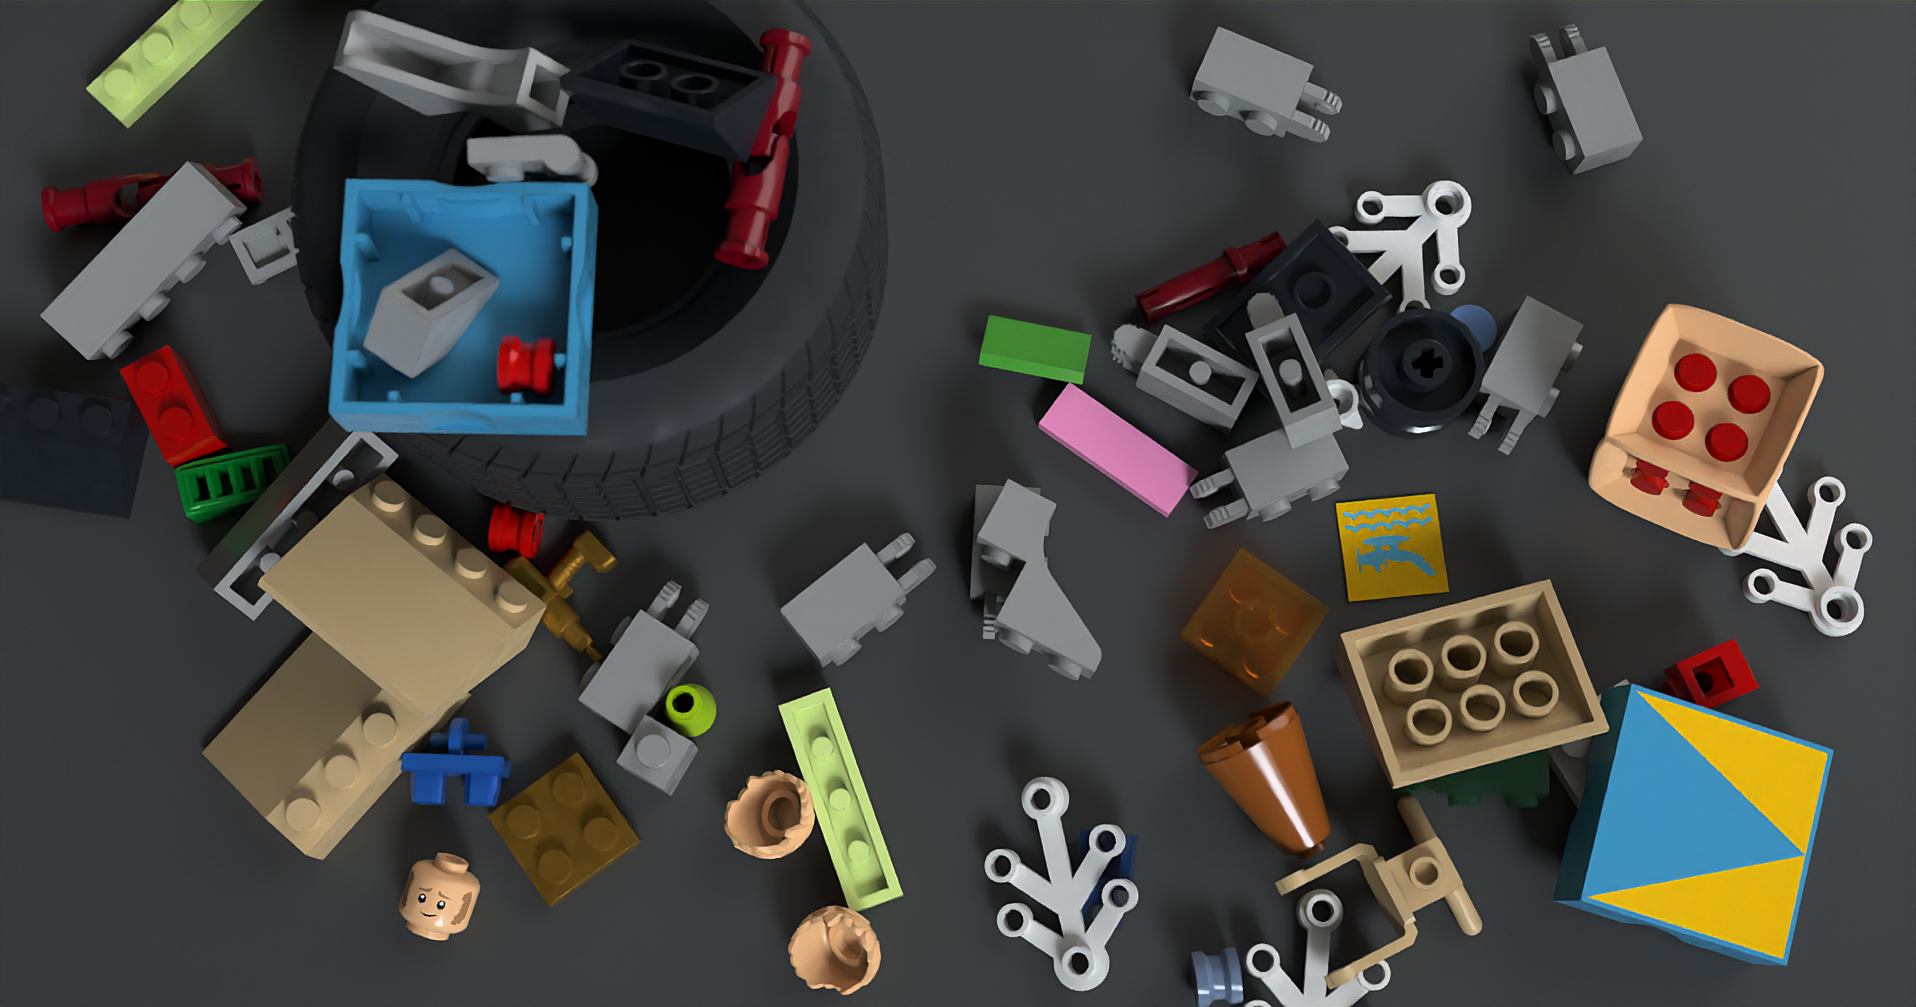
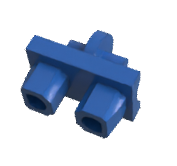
[401,717,511,807]

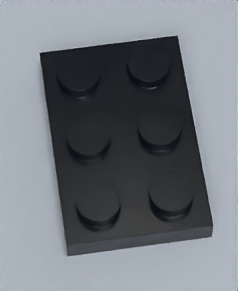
[1202,218,1393,405]

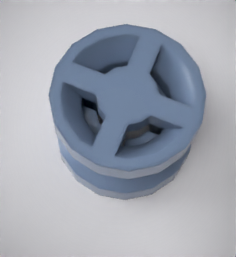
[1189,947,1243,1007]

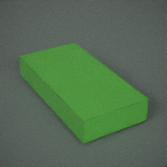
[979,315,1092,385]

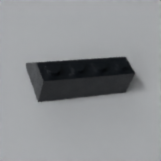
[0,383,150,519]

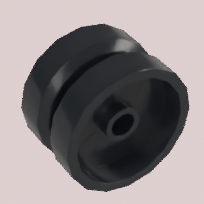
[1353,308,1485,440]

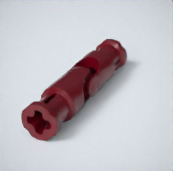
[714,29,812,269]
[41,157,264,233]

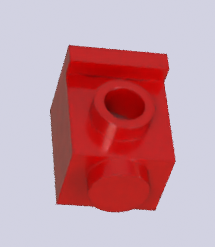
[1662,638,1760,709]

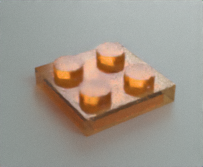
[1179,548,1330,699]

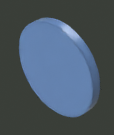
[1450,305,1497,353]

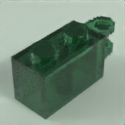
[1392,748,1550,809]

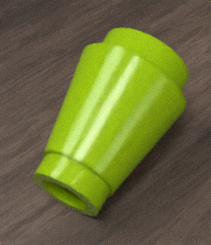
[662,684,716,737]

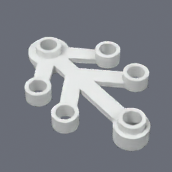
[1329,180,1471,315]
[1718,467,1872,637]
[985,777,1138,991]
[1243,889,1391,1007]

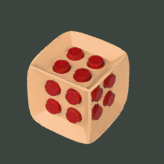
[1588,304,1824,550]

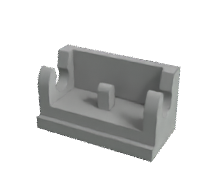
[228,207,299,285]

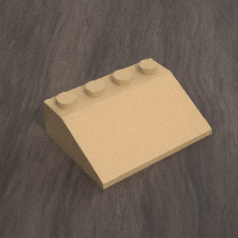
[258,473,547,724]
[1335,579,1609,789]
[202,631,471,860]

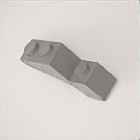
[333,11,571,133]
[975,479,1102,681]

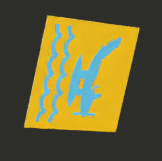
[1335,494,1449,602]

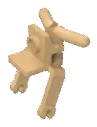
[1275,795,1482,989]

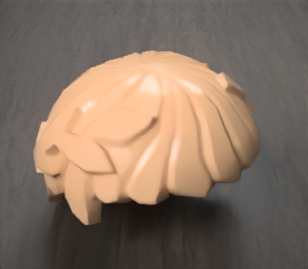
[724,770,815,859]
[788,905,881,995]

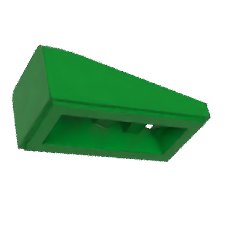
[174,442,292,524]

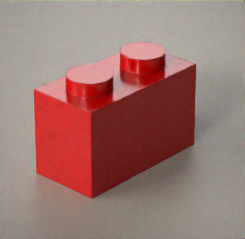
[120,345,233,467]

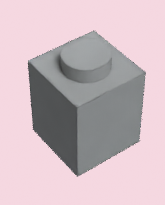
[616,715,699,796]

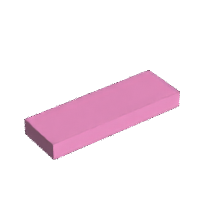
[1038,382,1199,518]

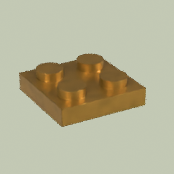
[487,752,642,907]

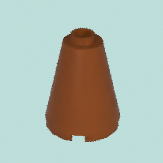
[1197,700,1332,860]

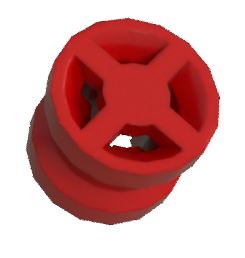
[497,335,557,398]
[488,501,544,559]

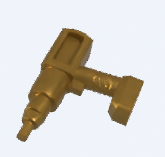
[502,529,618,662]

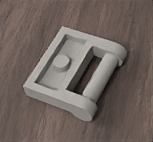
[467,135,598,187]

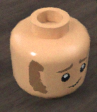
[399,853,480,940]

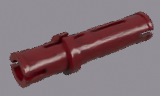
[1135,231,1287,325]

